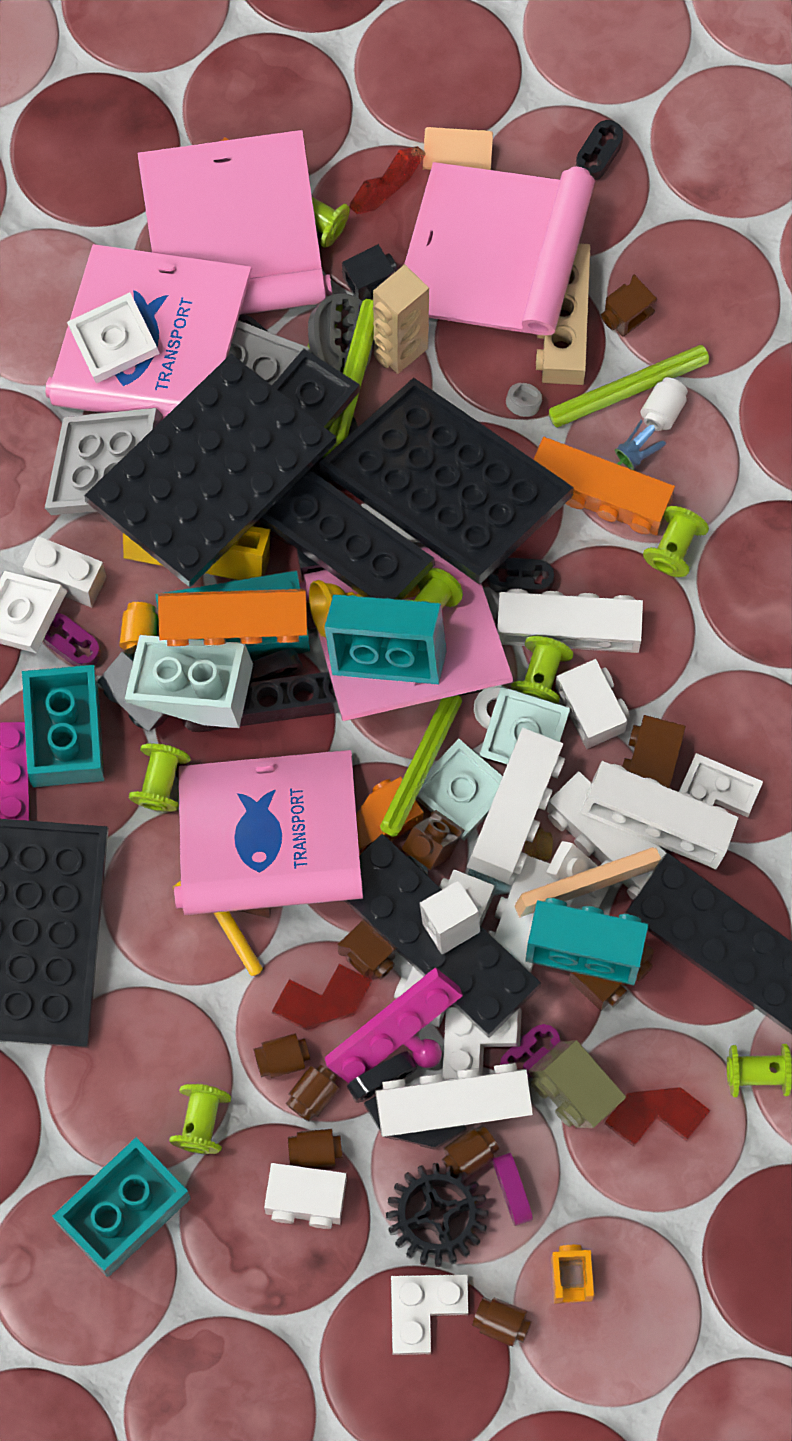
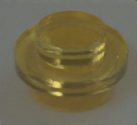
[525,827,553,861]

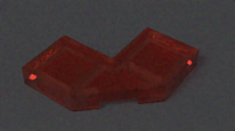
[349,146,426,215]
[272,964,372,1030]
[605,1087,710,1147]

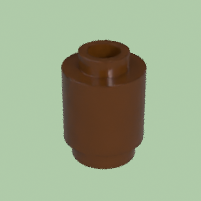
[253,1033,311,1079]
[286,1064,339,1122]
[442,1125,500,1178]
[288,1128,343,1168]
[472,1297,532,1347]

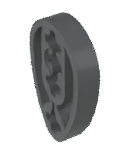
[308,293,374,373]

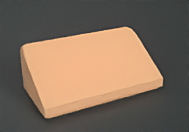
[423,127,493,170]

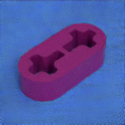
[43,613,100,666]
[500,1024,560,1080]
[492,1152,533,1226]

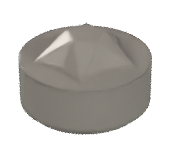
[506,383,542,417]

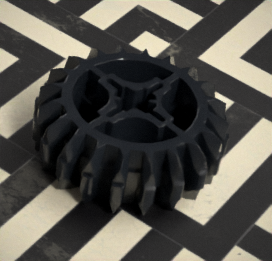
[386,1163,488,1267]

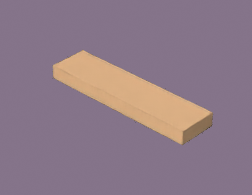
[515,847,661,918]

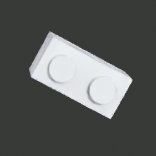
[23,536,106,608]
[555,659,630,749]
[420,880,482,954]
[264,1163,347,1229]

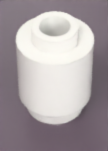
[640,377,688,431]

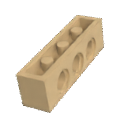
[536,244,590,385]
[373,264,429,374]

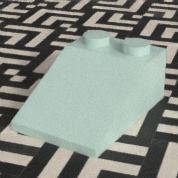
[125,635,253,728]

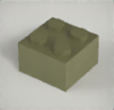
[527,1040,626,1128]

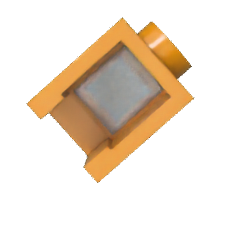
[551,1244,594,1304]

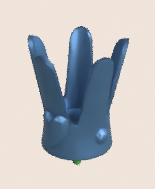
[615,419,666,470]

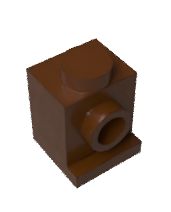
[401,810,465,870]

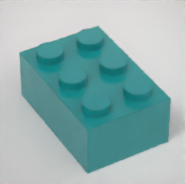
[324,594,447,685]
[22,665,105,787]
[525,898,648,985]
[52,1137,191,1278]

